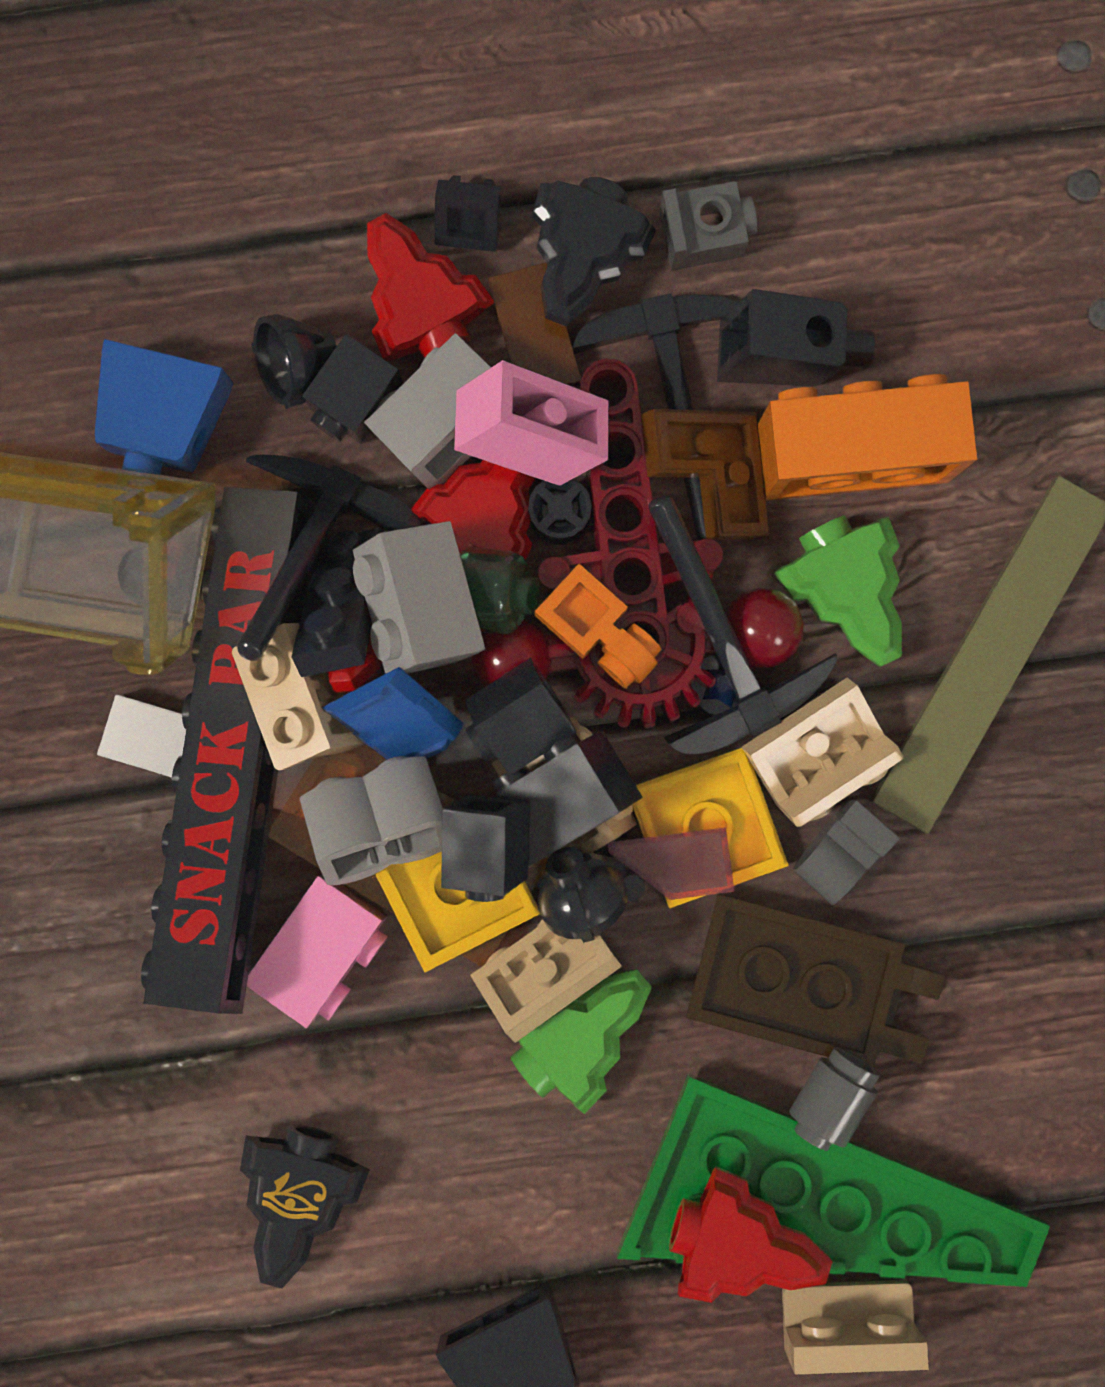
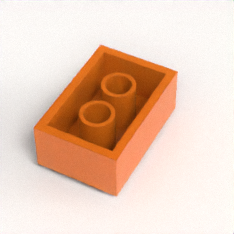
[757,374,977,501]

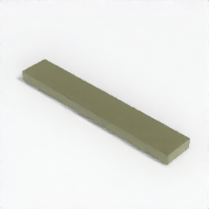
[869,476,1105,834]

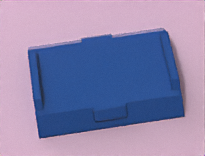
[322,667,465,760]

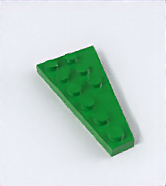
[616,1073,1050,1287]

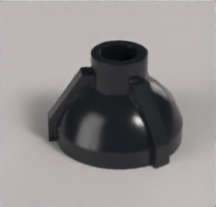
[251,314,337,409]
[535,847,628,943]

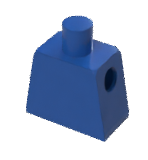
[95,339,233,500]

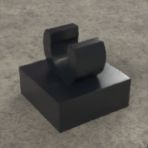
[435,175,501,252]

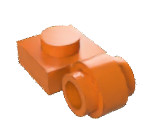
[535,564,662,689]

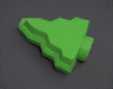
[774,515,902,667]
[510,968,652,1114]

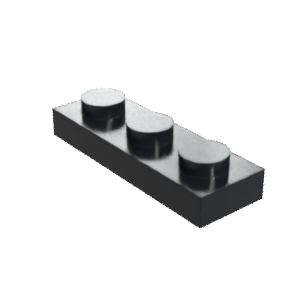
[291,528,381,677]

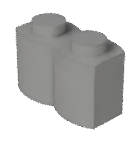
[299,756,443,885]

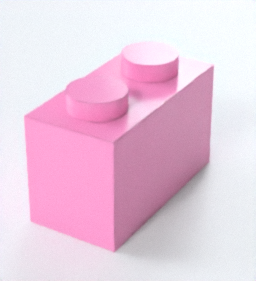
[454,360,608,486]
[247,875,388,1028]

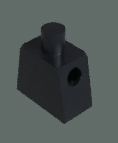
[717,289,875,387]
[436,1281,580,1387]

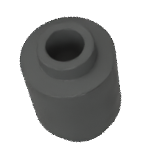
[789,1047,880,1151]

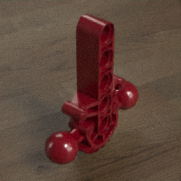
[472,358,804,728]

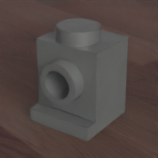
[659,181,757,271]

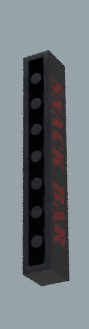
[141,487,314,1014]

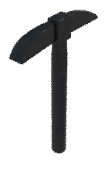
[573,293,739,543]
[237,454,422,661]
[649,494,837,754]

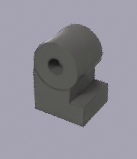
[793,800,900,905]

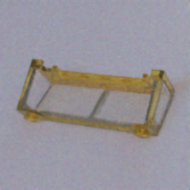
[0,452,215,675]

